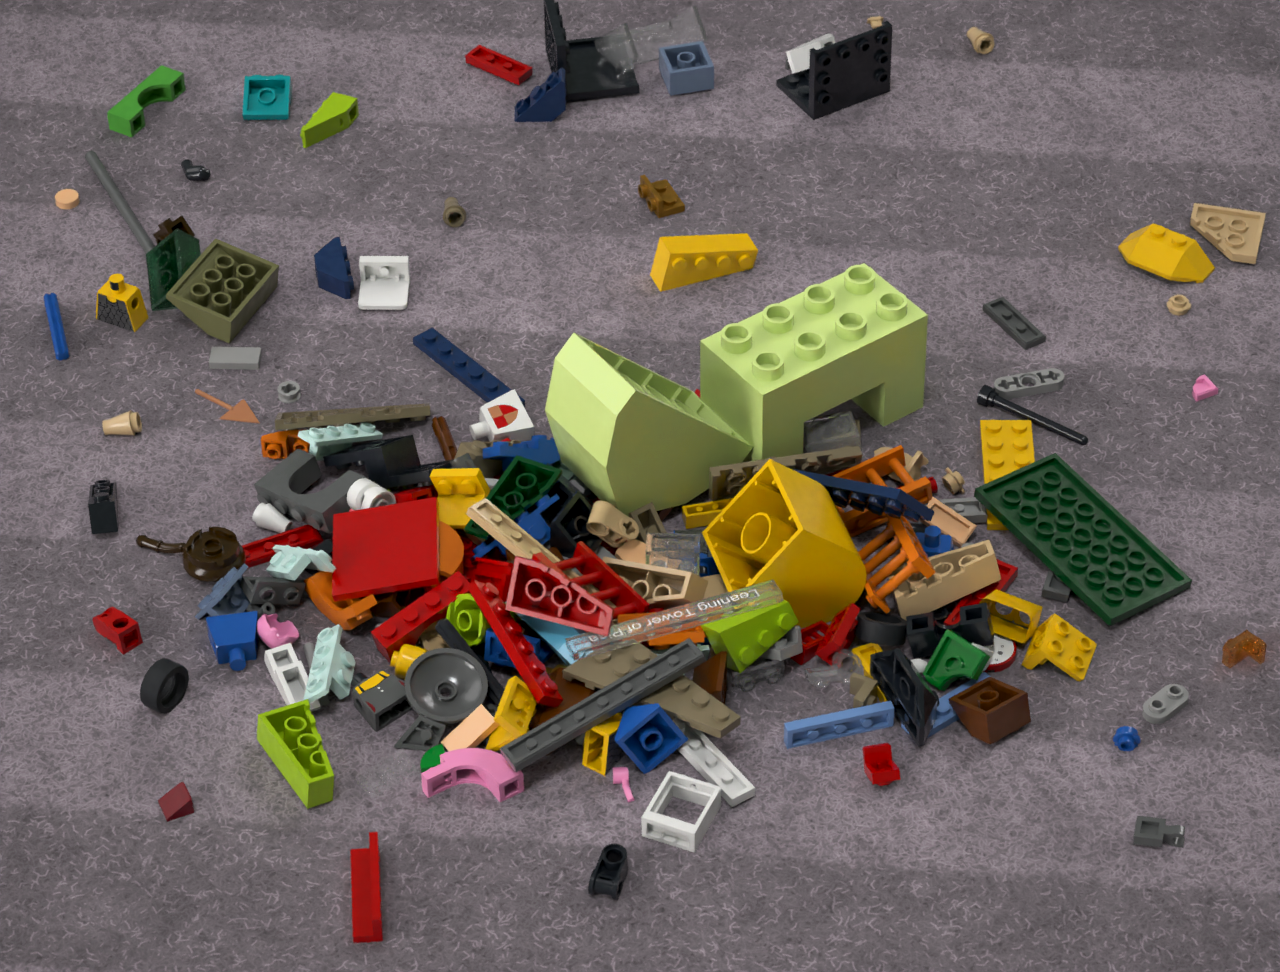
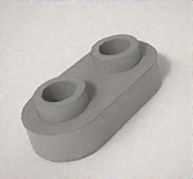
[1142,684,1189,724]

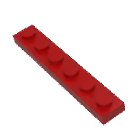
[468,580,563,708]

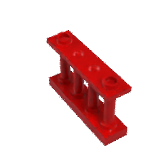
[532,541,650,640]

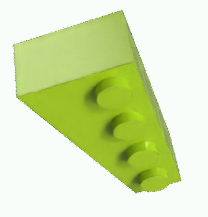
[257,699,334,809]

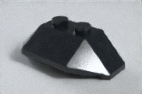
[870,648,939,747]

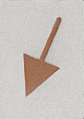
[195,389,260,423]

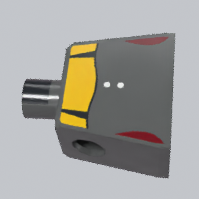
[351,670,412,732]

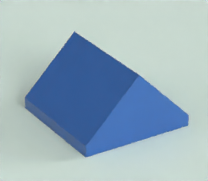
[614,703,689,774]

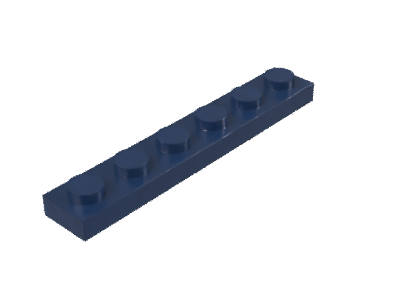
[413,328,525,407]

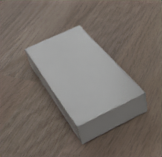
[209,347,262,370]

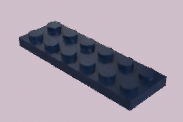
[793,469,934,522]

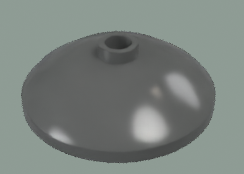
[404,648,488,724]

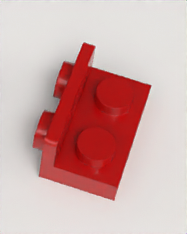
[815,603,860,669]

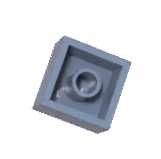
[659,41,714,96]

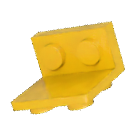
[430,468,490,529]
[1021,613,1097,681]
[485,676,537,752]

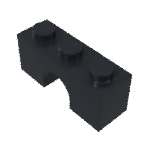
[906,602,994,658]

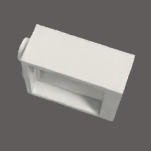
[641,771,721,853]

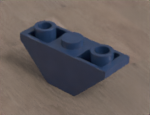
[514,67,566,122]
[314,237,354,299]

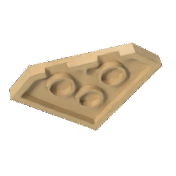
[1190,203,1266,264]

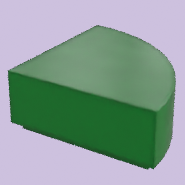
[420,744,445,773]

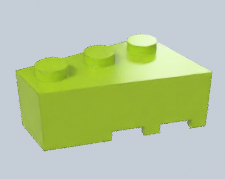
[700,593,799,673]

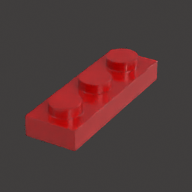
[465,45,533,85]

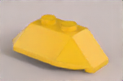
[1118,223,1215,283]

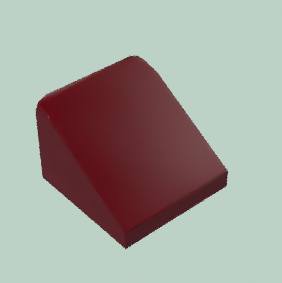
[158,782,194,822]

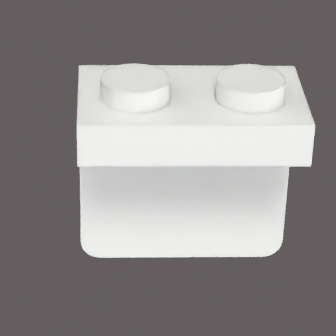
[358,256,410,310]

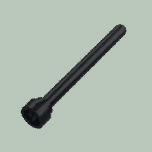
[977,385,1088,445]

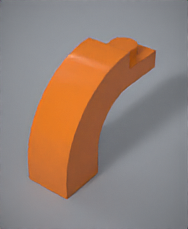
[431,520,464,587]
[304,571,378,630]

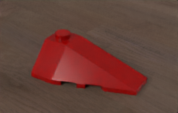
[505,556,614,637]

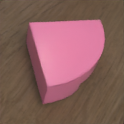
[1192,374,1218,402]

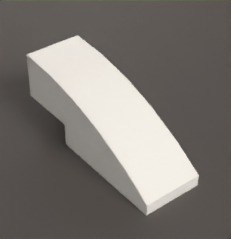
[264,643,321,712]

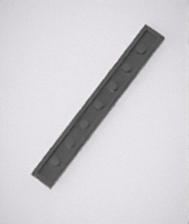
[500,638,705,772]

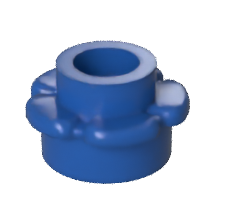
[1113,726,1141,751]

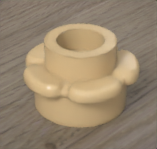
[1167,295,1191,315]

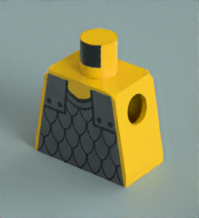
[96,274,148,332]
[582,712,626,776]

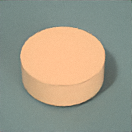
[55,189,80,209]

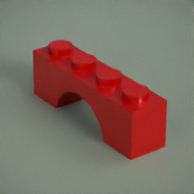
[371,571,471,663]

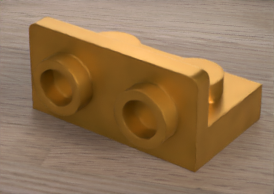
[638,174,685,218]

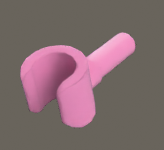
[613,767,634,802]

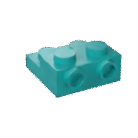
[242,74,292,120]

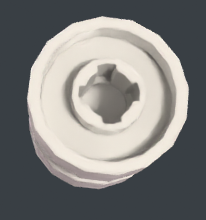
[347,478,396,511]

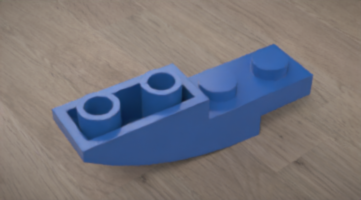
[483,435,561,471]

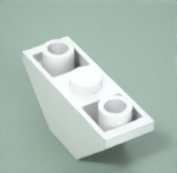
[786,33,835,74]

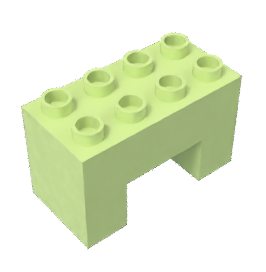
[700,263,928,462]

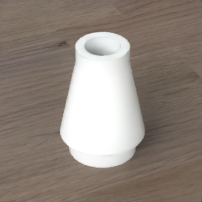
[252,503,293,533]

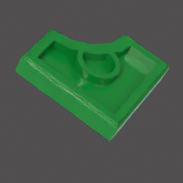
[923,629,991,691]

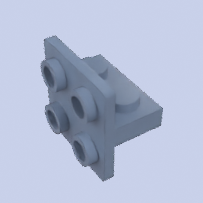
[195,563,251,620]

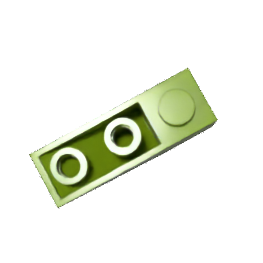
[300,92,359,148]

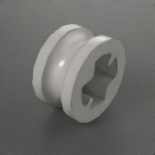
[277,381,301,404]

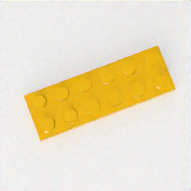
[980,420,1035,530]

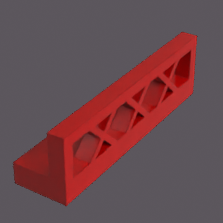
[350,832,383,943]

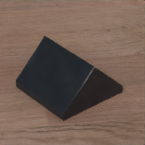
[550,490,603,558]

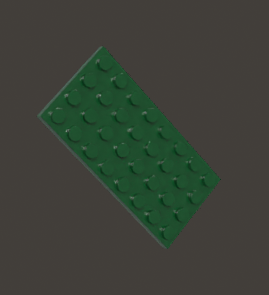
[974,453,1192,626]

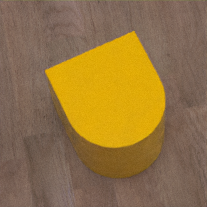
[702,459,867,628]

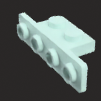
[298,422,383,461]
[266,545,336,581]
[304,624,356,703]

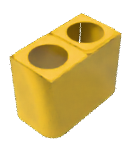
[979,589,1043,643]

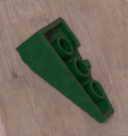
[464,455,563,540]

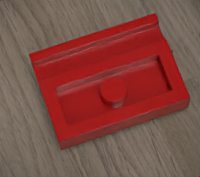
[470,557,514,602]

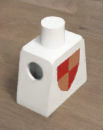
[469,389,534,442]

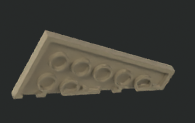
[275,403,430,431]

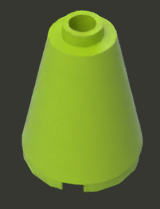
[446,593,522,648]

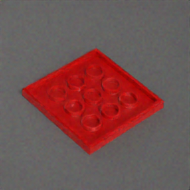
[332,497,440,602]

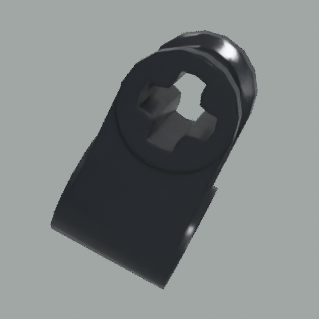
[588,844,628,900]

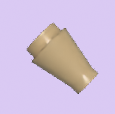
[967,27,994,54]
[102,411,142,435]

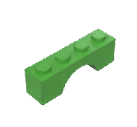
[107,65,186,137]

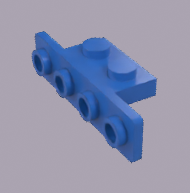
[469,494,560,563]

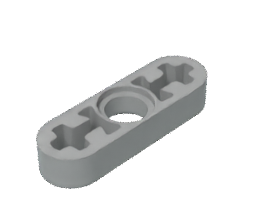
[994,368,1064,400]

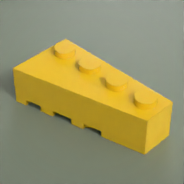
[650,233,758,292]

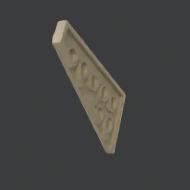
[709,446,862,502]
[563,630,741,739]

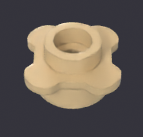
[941,467,965,495]

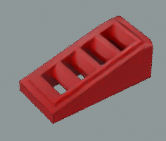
[790,620,829,665]

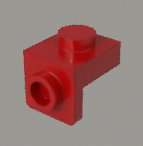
[862,743,900,786]

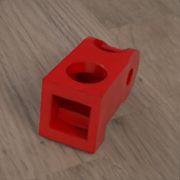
[93,607,143,655]

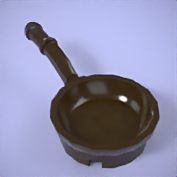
[136,526,246,582]

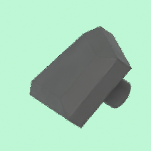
[394,715,447,751]

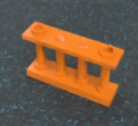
[833,445,932,538]
[858,513,936,614]

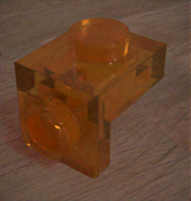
[1222,630,1267,668]

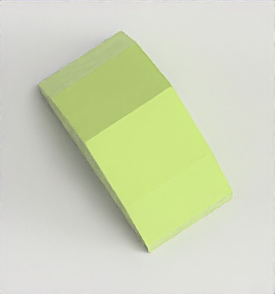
[545,333,753,517]

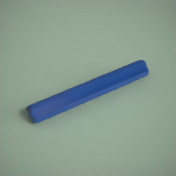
[44,293,69,361]

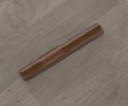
[432,416,457,461]

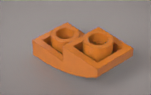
[261,430,310,459]

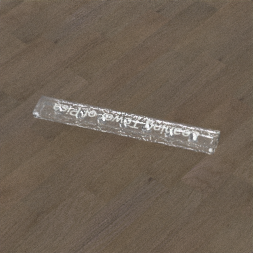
[565,580,783,661]

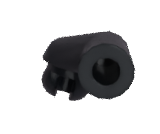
[181,159,211,181]

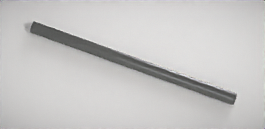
[85,151,170,276]

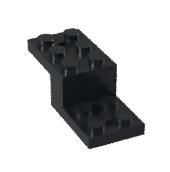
[323,435,454,492]

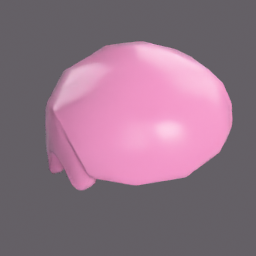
[257,614,300,649]

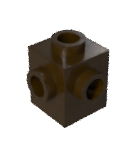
[153,216,195,254]

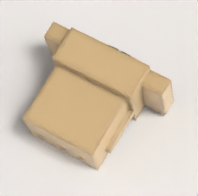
[867,16,883,29]

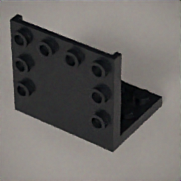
[543,0,639,101]
[776,21,893,120]

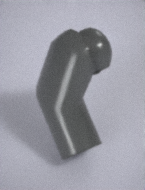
[247,602,275,620]

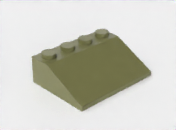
[166,238,279,344]

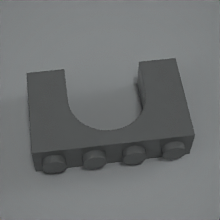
[254,449,367,534]

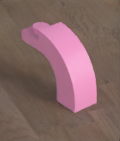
[421,748,524,802]

